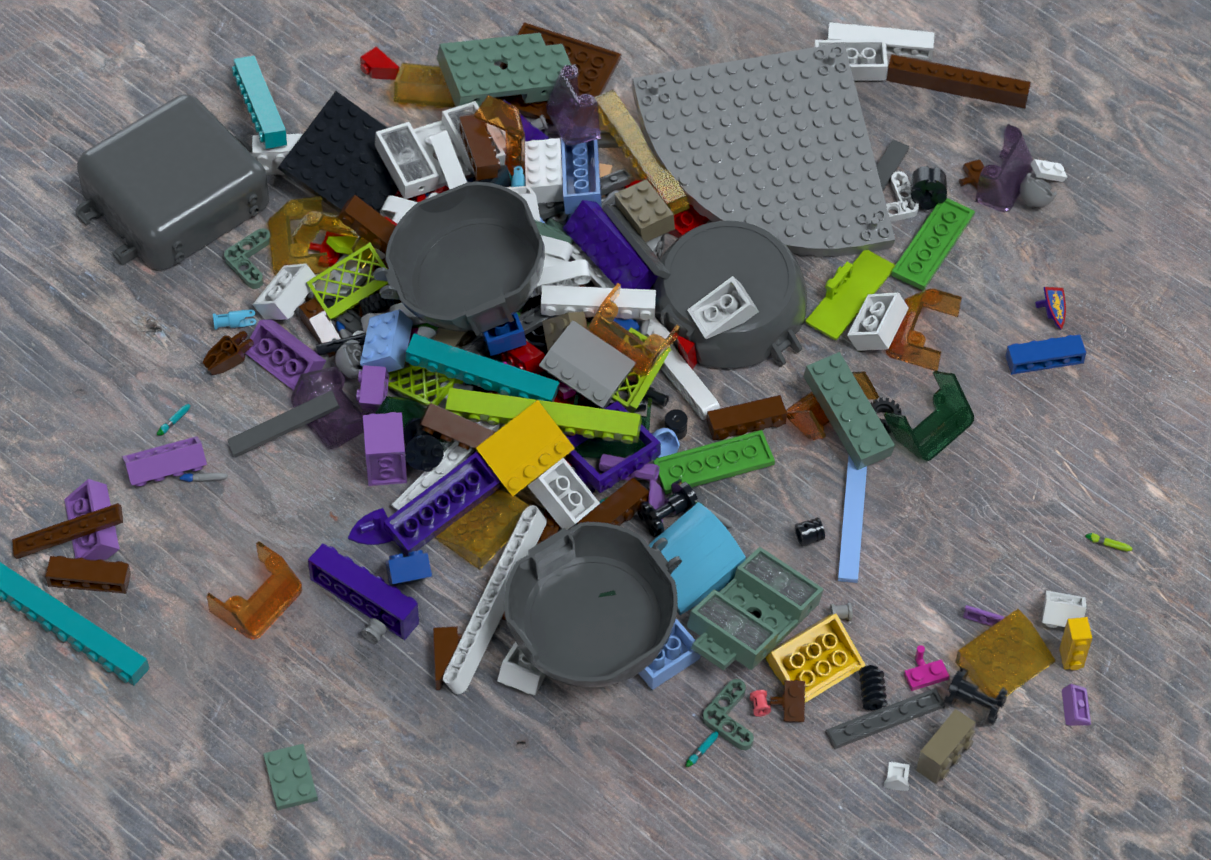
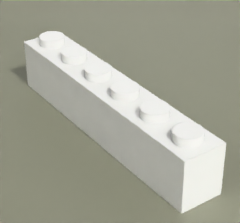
[828,22,935,60]
[541,285,656,320]

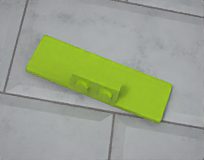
[806,250,895,340]

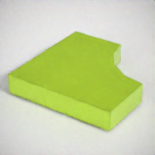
[326,236,376,262]

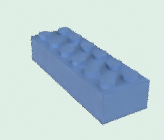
[561,128,602,214]

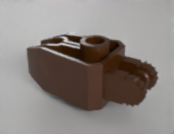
[203,331,254,375]

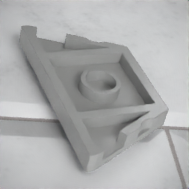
[307,254,369,299]

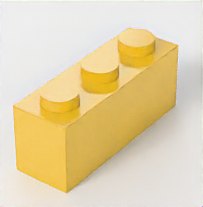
[1059,617,1092,670]

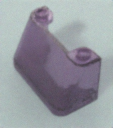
[546,64,601,145]
[975,124,1033,212]
[291,366,376,449]

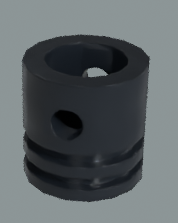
[664,409,688,440]
[795,517,825,547]

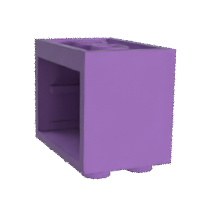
[363,412,407,486]

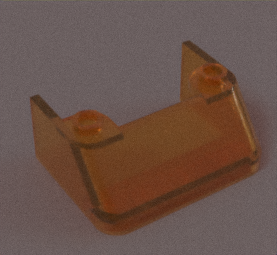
[474,95,525,177]
[587,283,680,376]
[886,288,962,372]
[786,371,879,440]
[206,541,302,640]

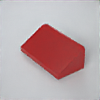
[677,336,697,370]

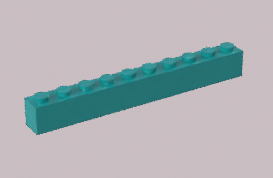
[0,562,150,686]

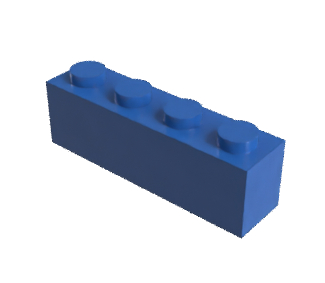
[1005,335,1086,375]

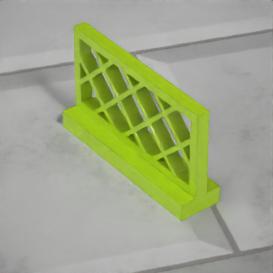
[307,243,389,321]
[611,328,671,413]
[388,364,463,406]

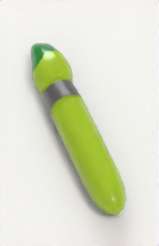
[1085,533,1132,552]

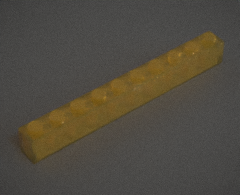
[594,89,689,215]

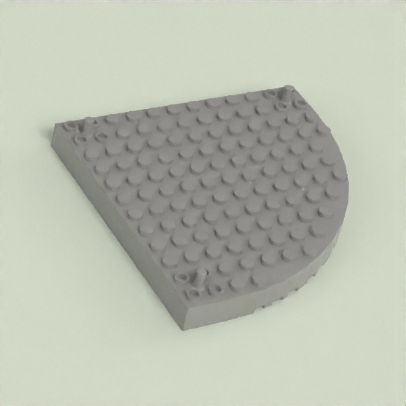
[631,42,895,257]

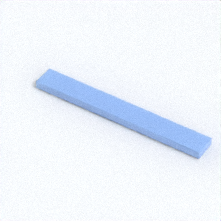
[838,454,867,583]

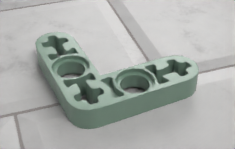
[534,218,574,245]
[224,228,271,289]
[703,679,754,750]

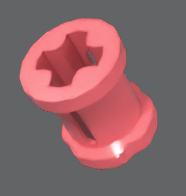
[750,690,771,717]

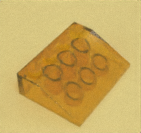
[394,63,456,108]
[435,490,529,570]
[955,609,1055,699]

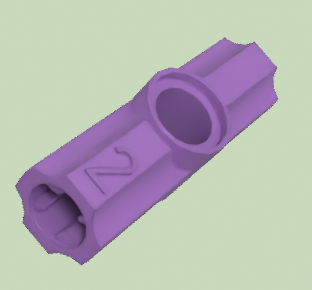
[599,454,660,482]

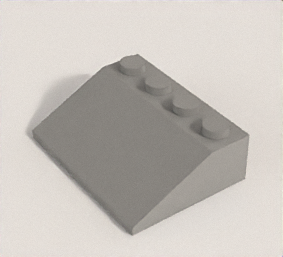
[539,320,636,409]

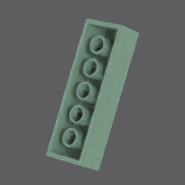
[803,352,895,470]

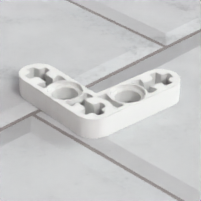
[886,172,919,222]

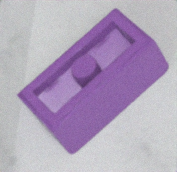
[649,480,665,523]
[963,605,1005,629]
[1062,684,1091,726]

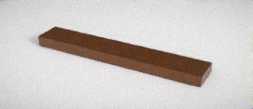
[12,503,123,559]

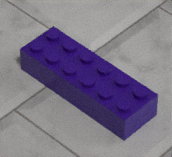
[563,200,658,290]
[384,452,501,557]
[308,543,419,640]

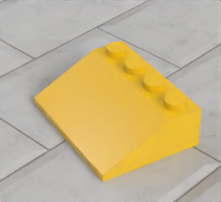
[476,400,575,496]
[765,613,866,703]

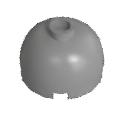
[1020,173,1057,207]
[335,340,363,379]

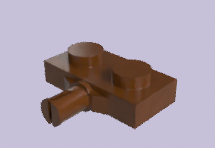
[959,159,997,194]
[770,680,805,722]

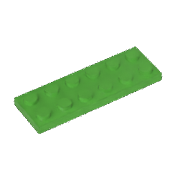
[891,198,975,291]
[653,430,775,495]

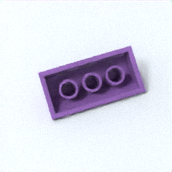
[245,319,326,393]
[122,436,207,487]
[64,479,119,560]

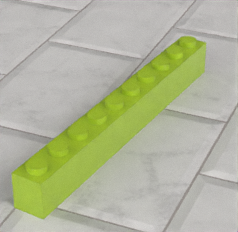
[445,388,642,444]

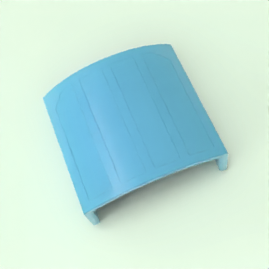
[649,502,746,615]

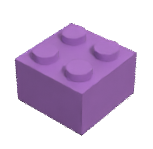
[356,365,389,413]

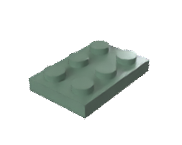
[263,744,318,811]

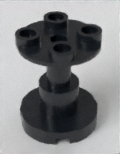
[403,416,444,472]
[638,479,698,537]
[944,667,1008,725]

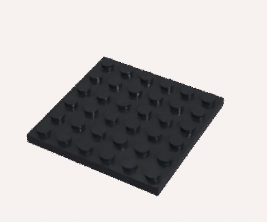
[277,91,399,214]

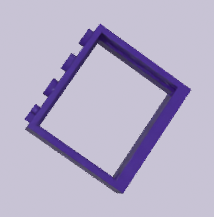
[563,401,661,493]

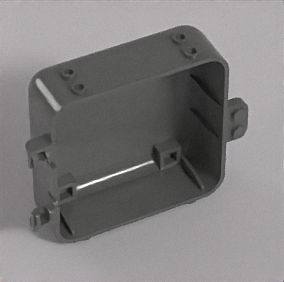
[76,94,269,270]

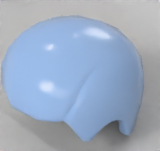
[652,428,680,458]

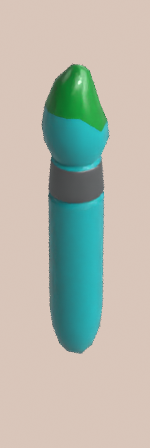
[157,404,190,436]
[686,732,718,767]

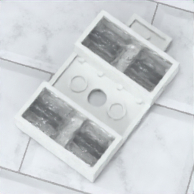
[375,101,513,199]

